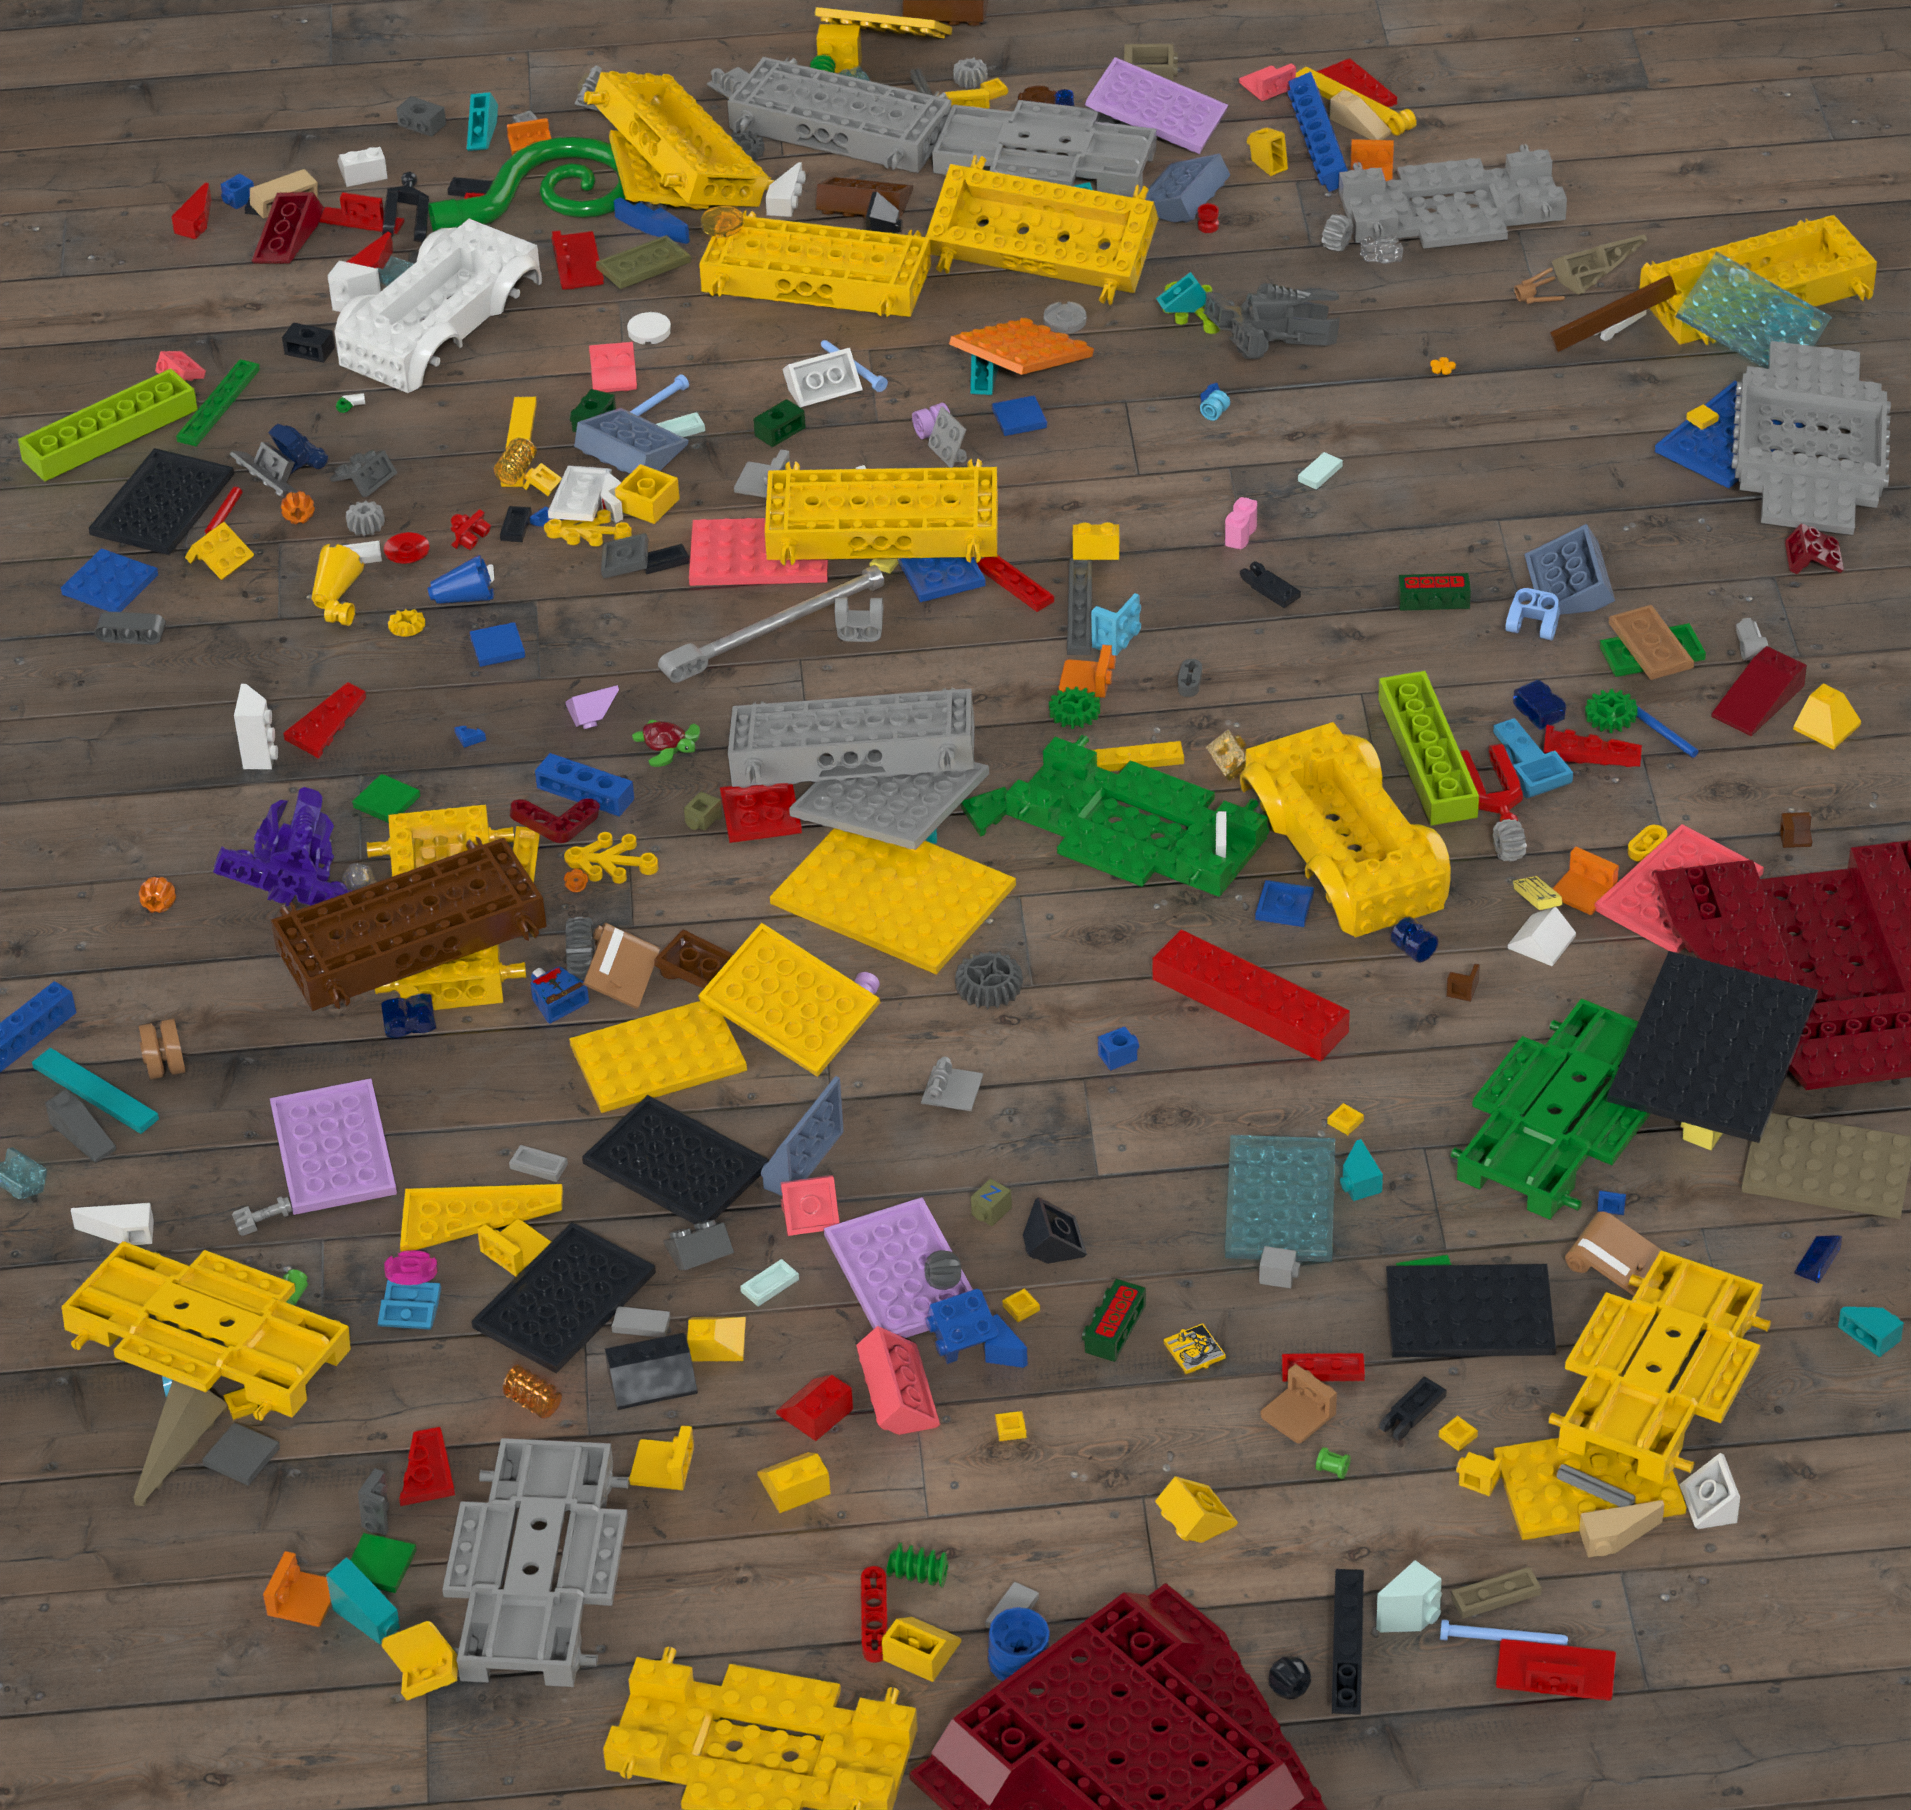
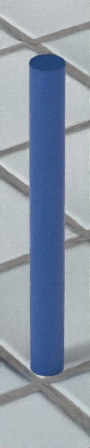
[1636,705,1699,758]

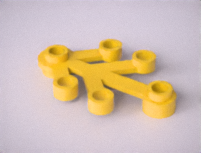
[544,510,632,546]
[564,832,659,884]

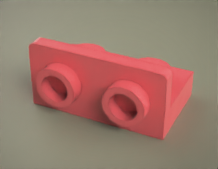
[156,351,206,381]

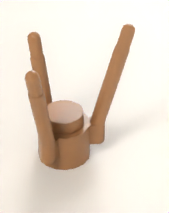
[1514,268,1565,304]

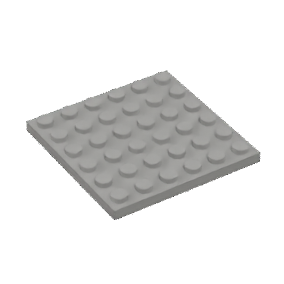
[789,750,990,850]

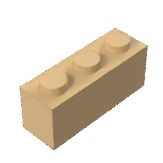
[250,169,318,218]

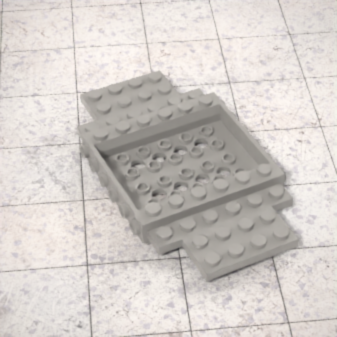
[1731,341,1891,535]

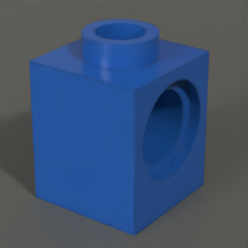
[220,174,254,210]
[1098,1026,1139,1071]

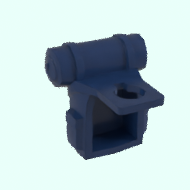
[268,424,328,476]

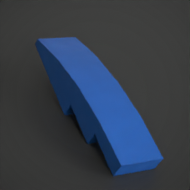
[614,197,690,244]

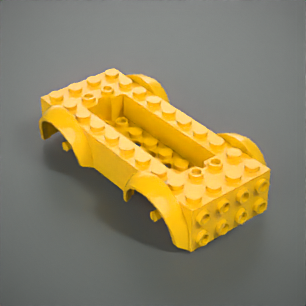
[1240,722,1451,938]

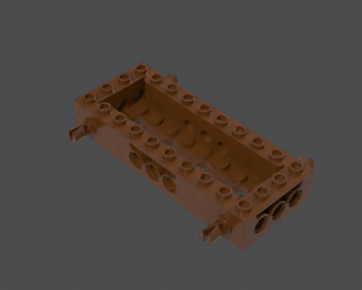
[271,837,547,1011]

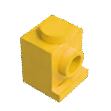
[1456,1452,1502,1497]

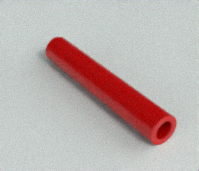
[205,487,243,534]

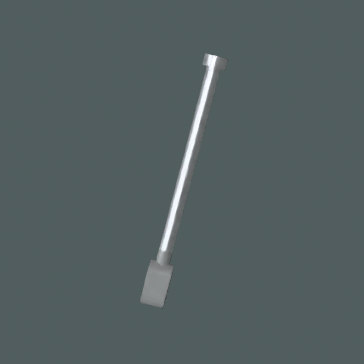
[658,565,884,683]

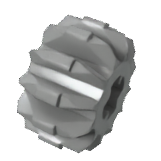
[953,57,988,89]
[1321,214,1354,251]
[346,500,385,537]
[1492,819,1527,862]

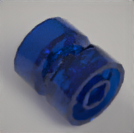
[1391,917,1439,963]

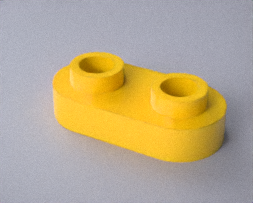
[1628,825,1667,862]

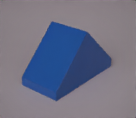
[985,1314,1028,1368]

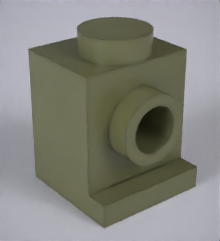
[684,791,722,831]

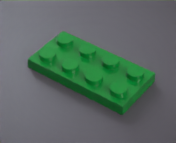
[1600,623,1706,677]

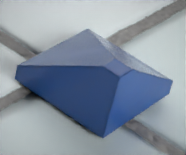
[1597,1191,1626,1215]

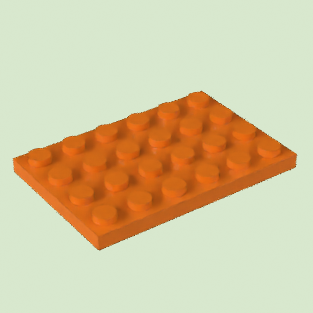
[949,318,1094,375]

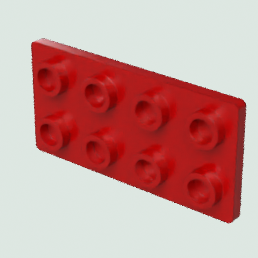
[551,230,604,290]
[1496,1639,1616,1701]

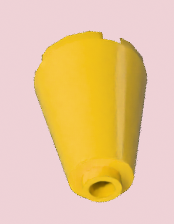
[311,544,364,609]

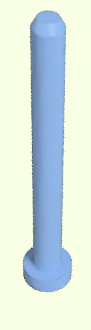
[821,340,888,392]
[630,374,689,416]
[1440,1620,1568,1646]

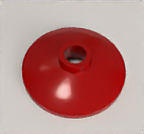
[384,532,430,564]

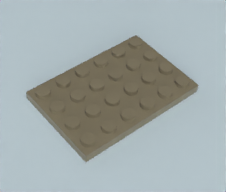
[1741,1113,1911,1219]

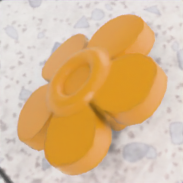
[1430,357,1456,375]

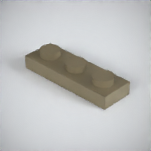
[1451,1567,1542,1619]

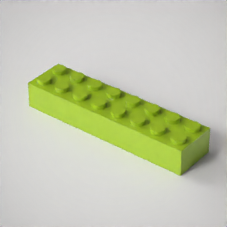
[18,369,198,481]
[1378,671,1479,826]

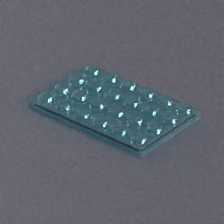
[1675,252,1832,369]
[1225,1135,1335,1262]

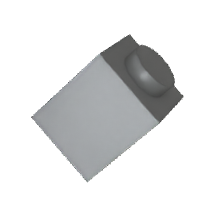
[1259,1246,1300,1288]

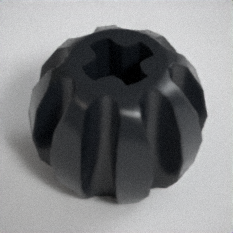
[1268,1656,1311,1700]

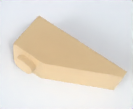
[1330,90,1391,140]
[1579,1500,1664,1557]

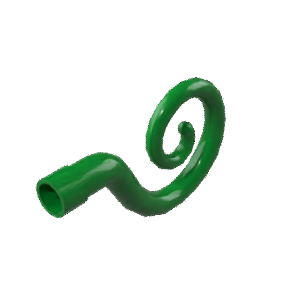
[428,137,628,232]

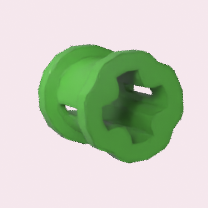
[1316,1447,1351,1479]

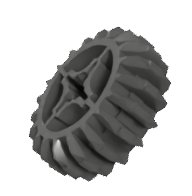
[565,916,595,982]
[955,951,1023,1010]

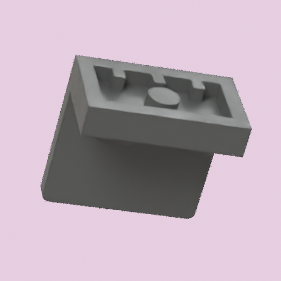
[330,450,397,497]

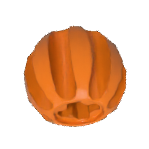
[281,491,315,525]
[139,877,176,913]

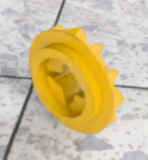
[388,609,425,637]

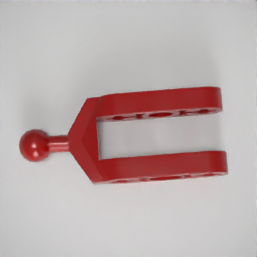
[1460,743,1523,822]

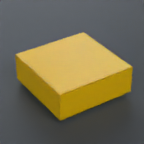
[980,78,1008,100]
[1686,404,1719,430]
[1327,1103,1364,1135]
[1002,1288,1040,1322]
[223,1388,258,1420]
[995,1411,1027,1441]
[1438,1415,1478,1451]

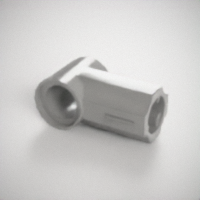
[1736,618,1768,660]

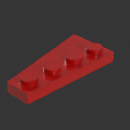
[1316,58,1398,108]
[283,682,366,758]
[1544,724,1642,767]

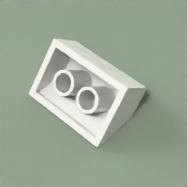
[782,348,863,408]
[234,684,278,769]

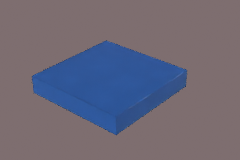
[992,395,1047,436]
[469,622,525,667]
[1255,880,1314,927]

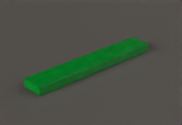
[176,359,260,447]

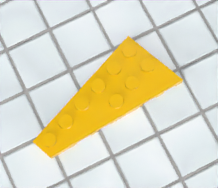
[400,1184,563,1252]

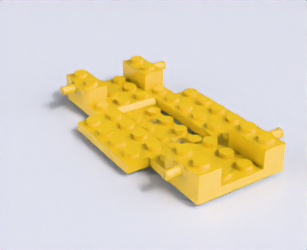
[62,1241,351,1421]
[1549,1250,1771,1484]
[603,1647,917,1810]

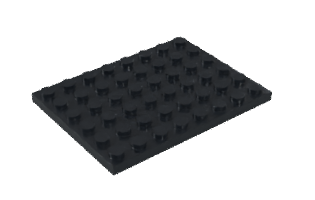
[1607,951,1818,1143]

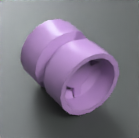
[912,402,950,439]

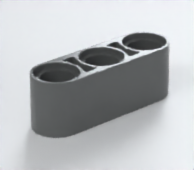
[95,611,166,645]

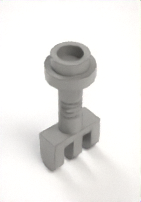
[232,1196,293,1236]

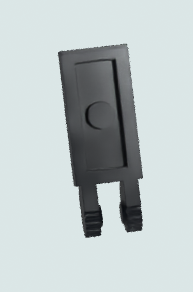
[1240,561,1301,608]
[1379,1377,1447,1441]

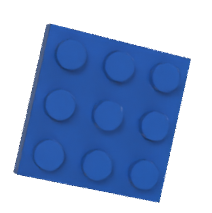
[61,548,158,612]
[897,557,986,602]

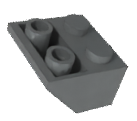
[663,1219,734,1270]

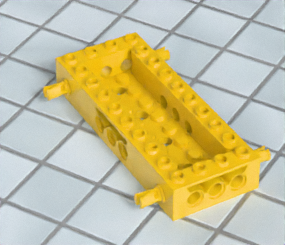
[584,71,774,207]
[926,155,1158,305]
[699,210,931,317]
[1639,215,1877,345]
[765,459,998,565]
[366,805,526,1014]

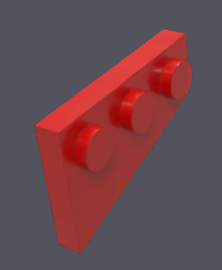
[399,1426,455,1506]

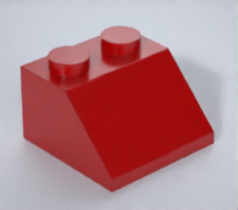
[776,1375,853,1441]

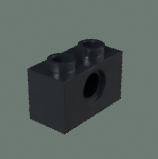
[282,322,335,363]

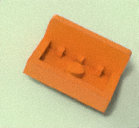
[507,118,551,155]

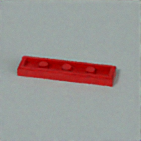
[977,555,1055,612]

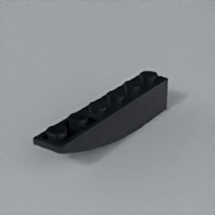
[1332,1569,1364,1715]

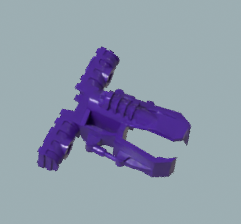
[213,787,353,906]

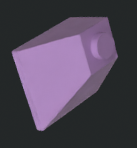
[565,685,619,729]

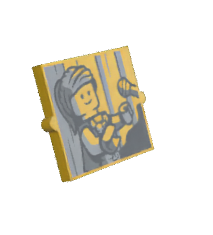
[1164,1323,1226,1374]

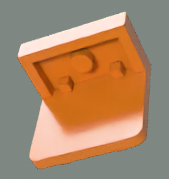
[1059,645,1116,698]

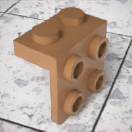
[1261,1364,1337,1443]

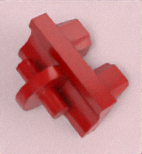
[451,509,491,551]

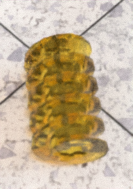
[494,438,537,485]

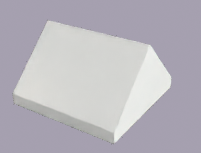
[1508,907,1576,966]
[1679,1453,1740,1529]

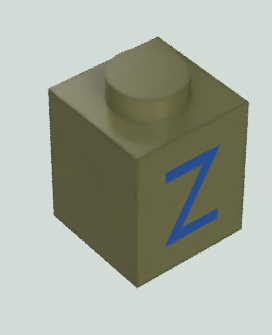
[971,1178,1012,1226]

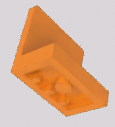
[1351,139,1394,181]
[1552,847,1619,915]
[263,1551,331,1627]

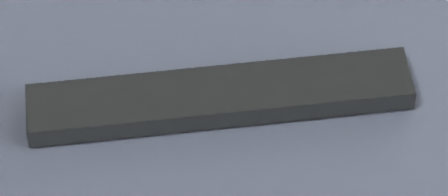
[1067,558,1092,655]

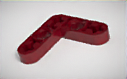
[509,798,600,843]

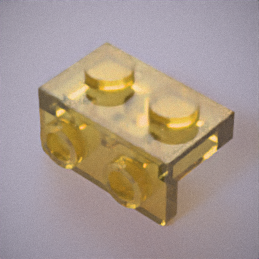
[1206,729,1247,781]

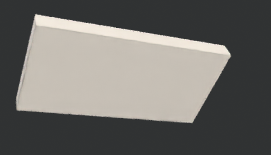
[548,466,612,521]

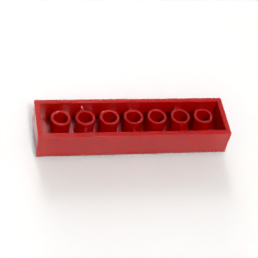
[1152,929,1350,1062]

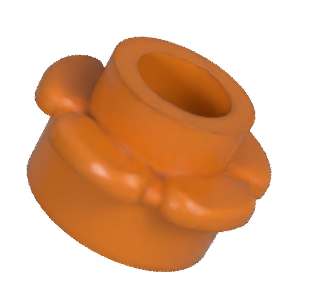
[564,869,588,892]

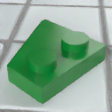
[961,787,1008,837]

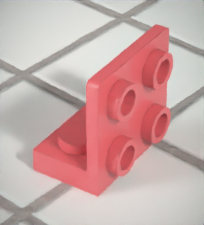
[1239,63,1296,101]
[589,342,637,393]

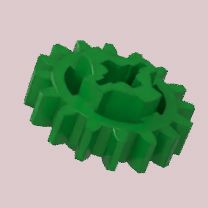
[1049,686,1101,729]
[1585,688,1638,733]

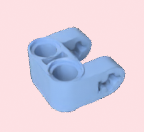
[1506,588,1560,641]

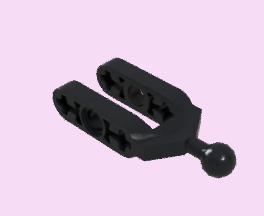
[382,172,429,242]

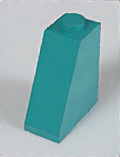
[970,354,999,395]
[326,1558,400,1644]

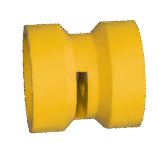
[1387,109,1417,136]
[324,599,355,626]

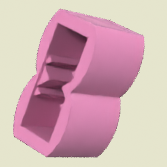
[1225,497,1257,549]

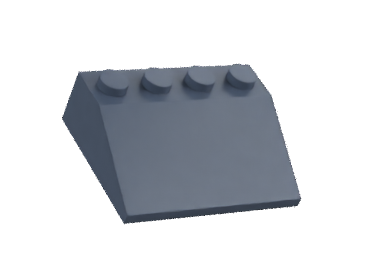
[1145,154,1230,223]
[574,408,689,473]
[1524,524,1615,615]
[761,1076,844,1196]

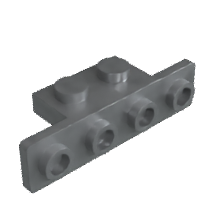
[230,442,298,498]

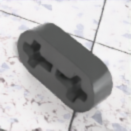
[1178,659,1202,697]

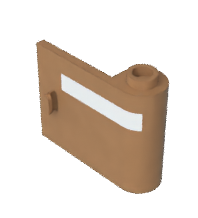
[583,922,660,1009]
[1565,1212,1663,1296]

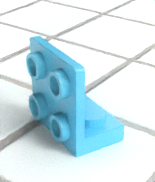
[1091,593,1141,656]

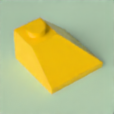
[1793,683,1861,750]
[687,1317,746,1362]

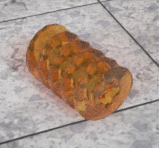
[503,1364,562,1419]

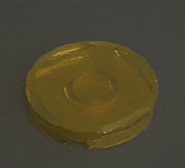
[701,206,744,237]

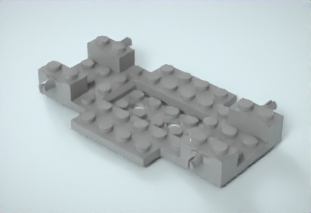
[933,100,1157,197]
[1339,144,1567,249]
[442,1438,629,1687]

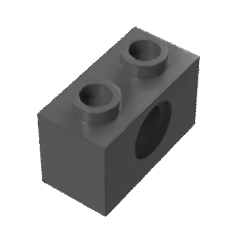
[396,96,446,137]

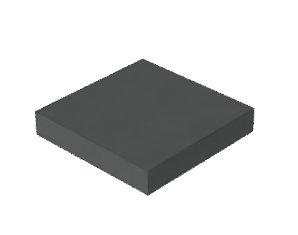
[601,533,649,579]
[202,1422,280,1486]

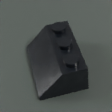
[605,1332,698,1410]

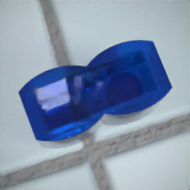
[1513,679,1566,730]
[381,994,436,1038]

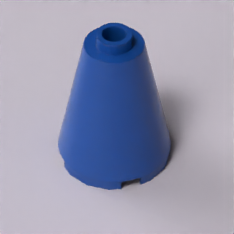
[428,555,494,604]

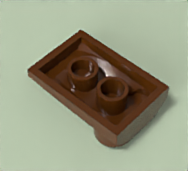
[654,929,734,989]

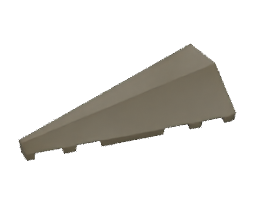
[1552,234,1648,295]
[134,1380,228,1506]

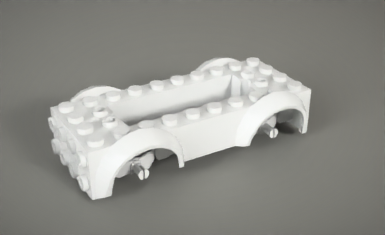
[334,219,542,393]

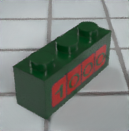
[1398,573,1471,611]
[1082,1279,1146,1362]

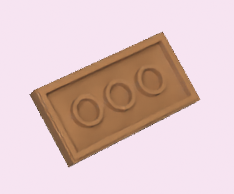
[1609,605,1694,680]

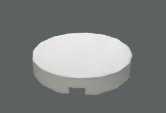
[627,312,671,344]

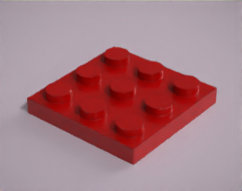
[720,783,802,843]

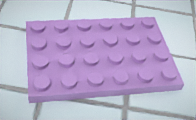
[1085,57,1228,154]
[270,1079,397,1215]
[824,1197,973,1338]

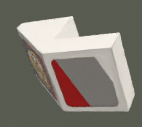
[601,473,623,523]

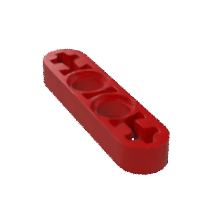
[861,1566,888,1663]

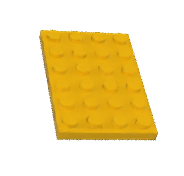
[815,7,952,38]
[609,130,709,209]
[698,922,881,1077]
[569,1001,747,1113]
[1493,1438,1686,1540]

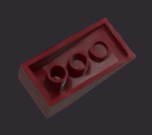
[252,192,324,264]
[1711,646,1807,736]

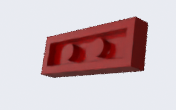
[1282,1353,1365,1382]

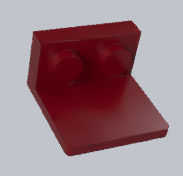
[1785,523,1844,574]

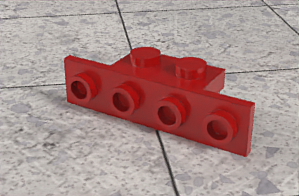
[319,192,405,234]

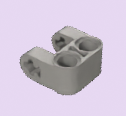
[835,597,884,642]

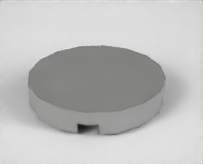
[1043,302,1087,334]

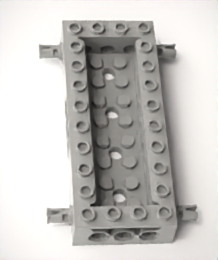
[728,57,952,173]
[728,687,975,788]

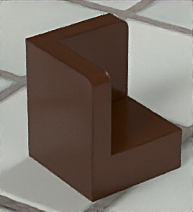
[1780,812,1813,848]
[1446,964,1480,1002]

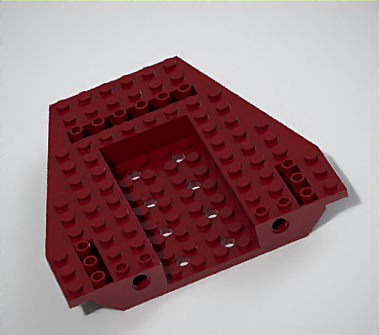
[1654,840,1911,1090]
[909,1583,1327,1810]

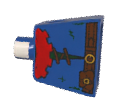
[530,967,589,1024]

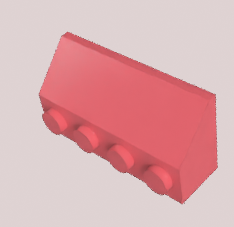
[856,1326,940,1435]

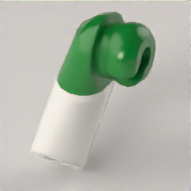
[336,393,365,413]

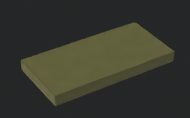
[596,235,691,289]

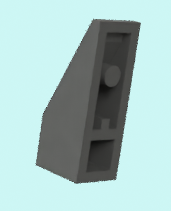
[45,1089,116,1163]

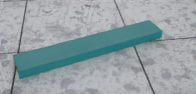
[32,1048,159,1134]

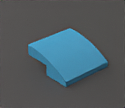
[378,1280,441,1330]

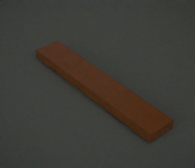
[1550,275,1677,352]

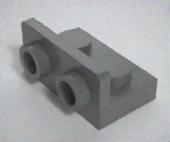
[358,1469,389,1535]

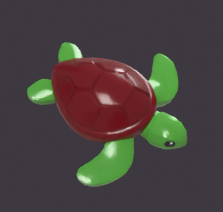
[632,720,700,767]

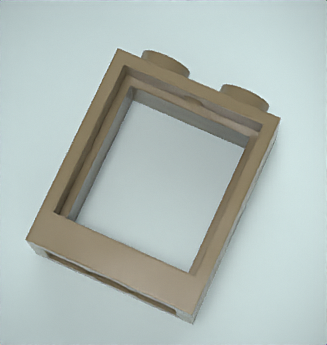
[1124,44,1178,81]

